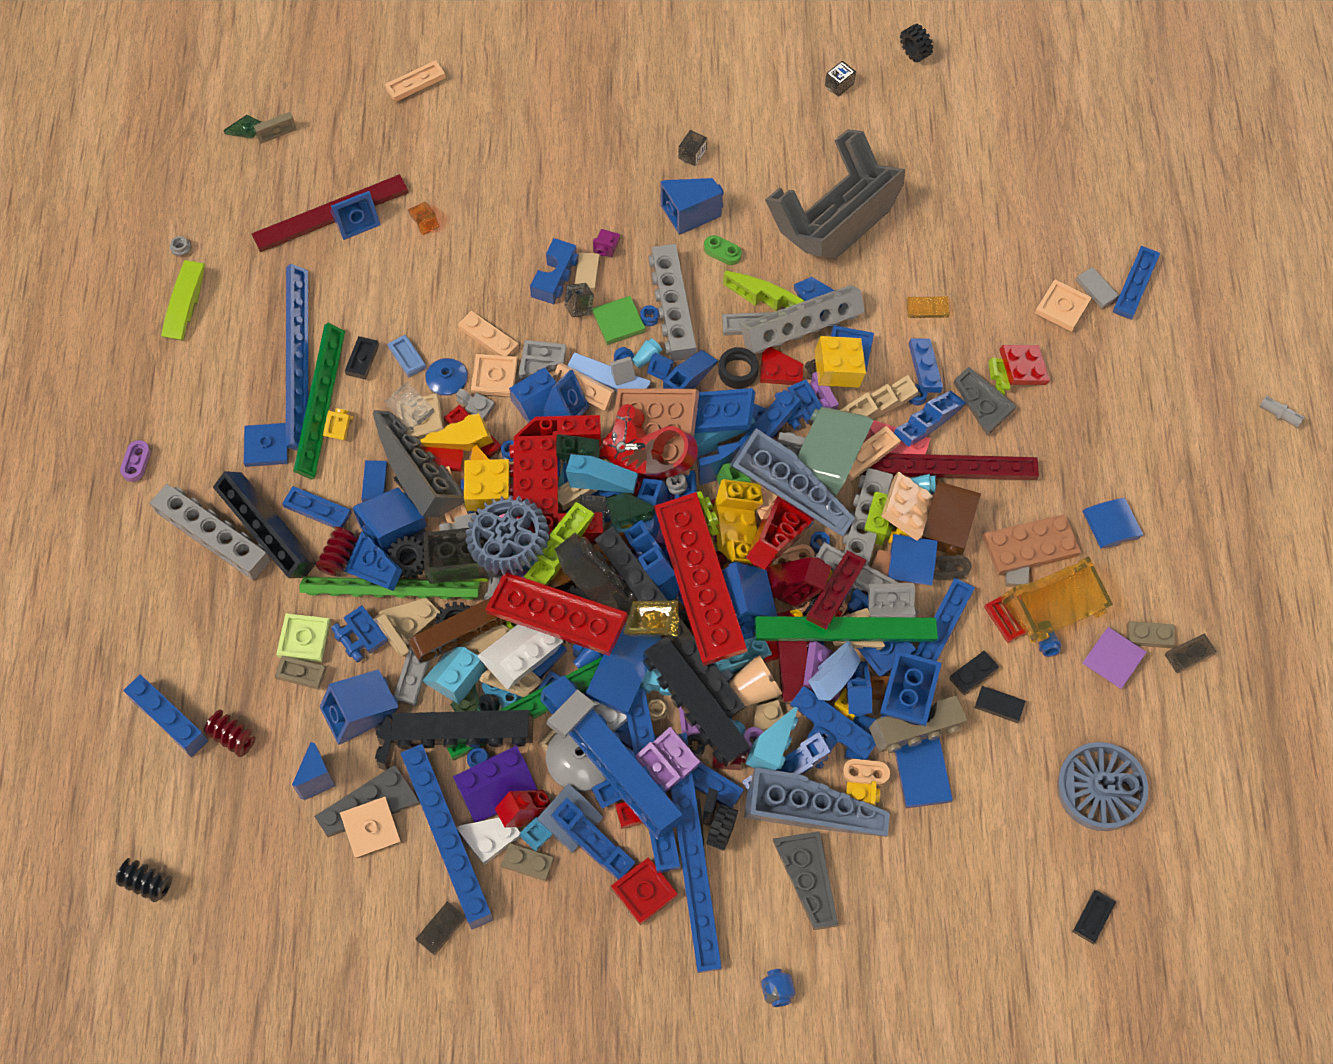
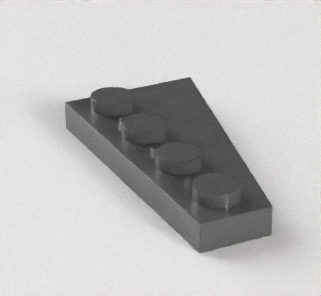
[314,765,420,837]
[773,831,838,930]

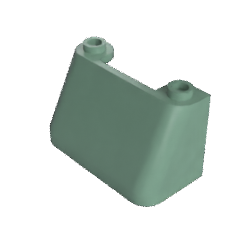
[797,406,874,497]

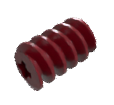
[315,527,358,576]
[204,709,256,757]

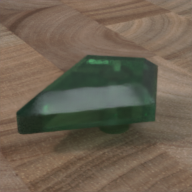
[224,115,262,139]
[450,684,481,712]

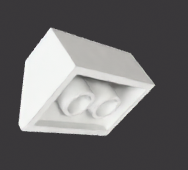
[478,625,563,690]

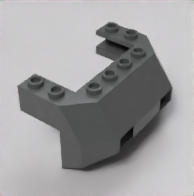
[765,129,905,259]

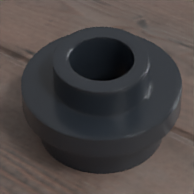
[479,694,500,711]

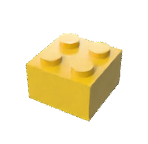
[814,336,866,387]
[464,459,511,511]

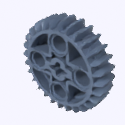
[466,495,549,576]

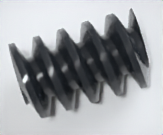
[116,858,173,902]

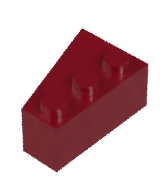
[765,557,832,608]

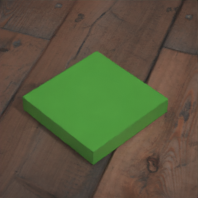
[592,296,645,345]

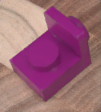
[593,229,620,258]

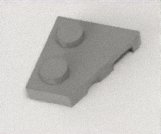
[519,340,567,379]

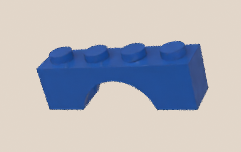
[123,674,208,757]

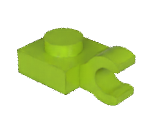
[988,357,1010,395]

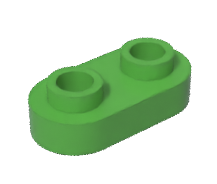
[704,235,742,265]

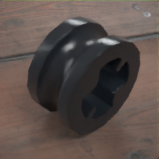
[687,734,706,757]

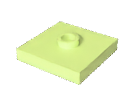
[276,613,331,663]

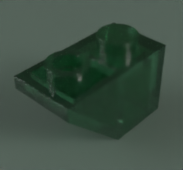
[556,434,599,465]
[605,492,657,529]

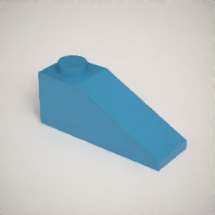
[566,454,638,493]

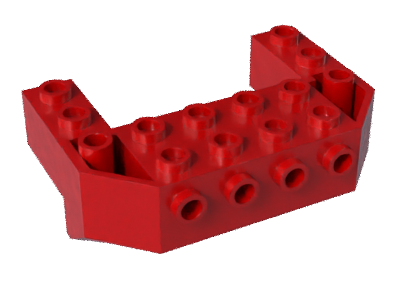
[509,415,603,544]

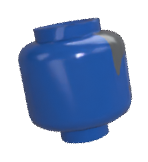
[761,969,796,1007]

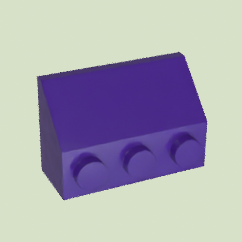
[453,745,537,823]

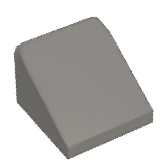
[611,357,635,385]

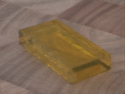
[906,296,950,318]

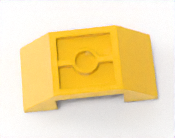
[713,479,772,565]

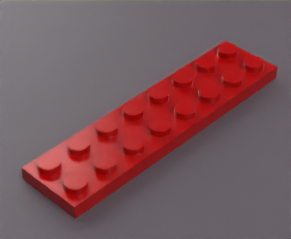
[654,492,748,666]

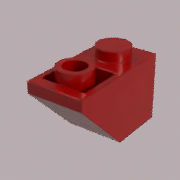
[495,790,551,828]

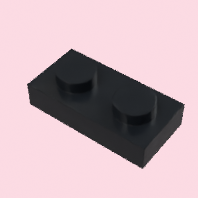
[345,336,379,380]
[949,650,999,695]

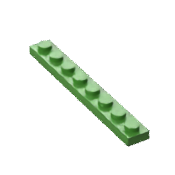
[299,576,480,600]

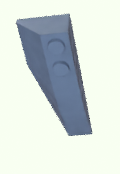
[729,428,855,537]
[744,767,890,837]

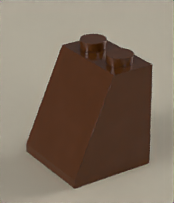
[922,481,981,558]

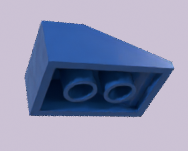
[880,651,942,726]

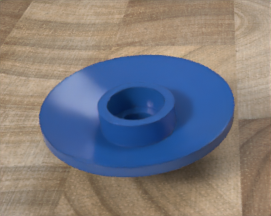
[426,358,468,396]

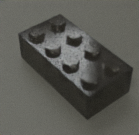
[424,525,518,584]
[555,532,640,620]

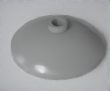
[546,733,607,792]

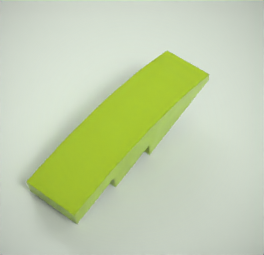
[161,260,205,341]
[723,271,804,311]
[524,502,594,586]

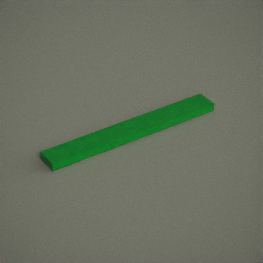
[293,322,345,480]
[755,616,938,642]
[447,656,603,761]

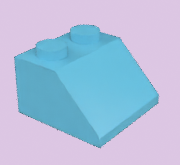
[423,647,486,705]

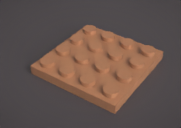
[608,389,699,475]

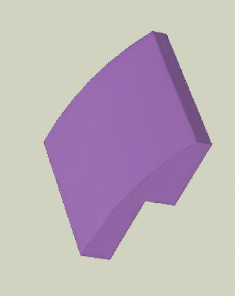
[1082,627,1147,689]
[635,727,702,792]

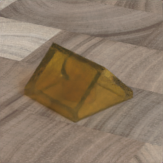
[624,601,678,637]

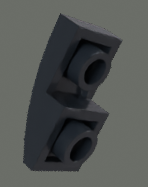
[375,717,395,770]

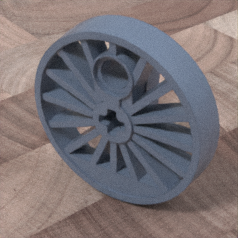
[1057,742,1148,831]

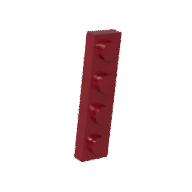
[806,550,867,630]

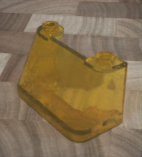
[1001,556,1113,643]

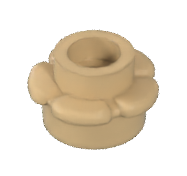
[648,699,668,721]

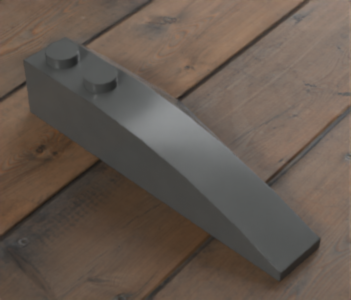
[373,410,465,517]

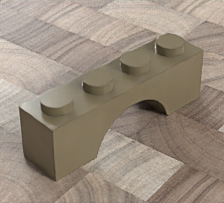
[869,696,968,753]

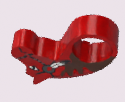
[594,404,698,478]

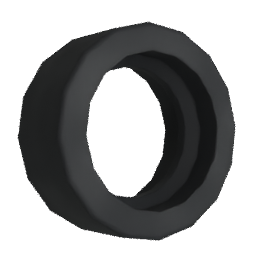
[719,347,758,389]

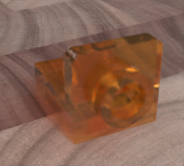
[408,202,439,235]

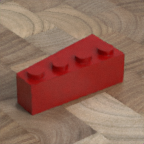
[746,496,814,570]

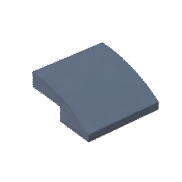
[537,784,603,853]

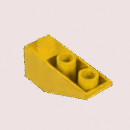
[421,413,493,451]

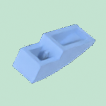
[808,641,860,700]

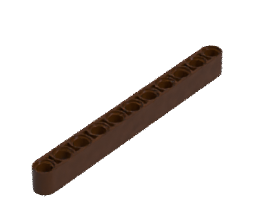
[409,532,636,663]

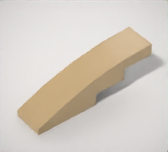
[840,375,920,419]

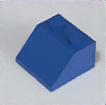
[509,367,556,423]

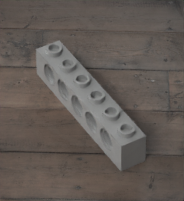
[648,244,696,361]
[740,285,865,353]
[840,468,893,596]
[149,484,271,581]

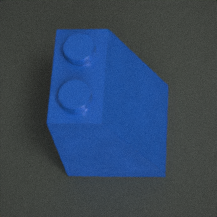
[660,178,724,235]
[353,487,427,555]
[722,562,778,633]
[319,669,398,745]

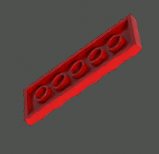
[485,572,628,656]

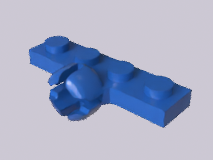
[790,686,876,760]

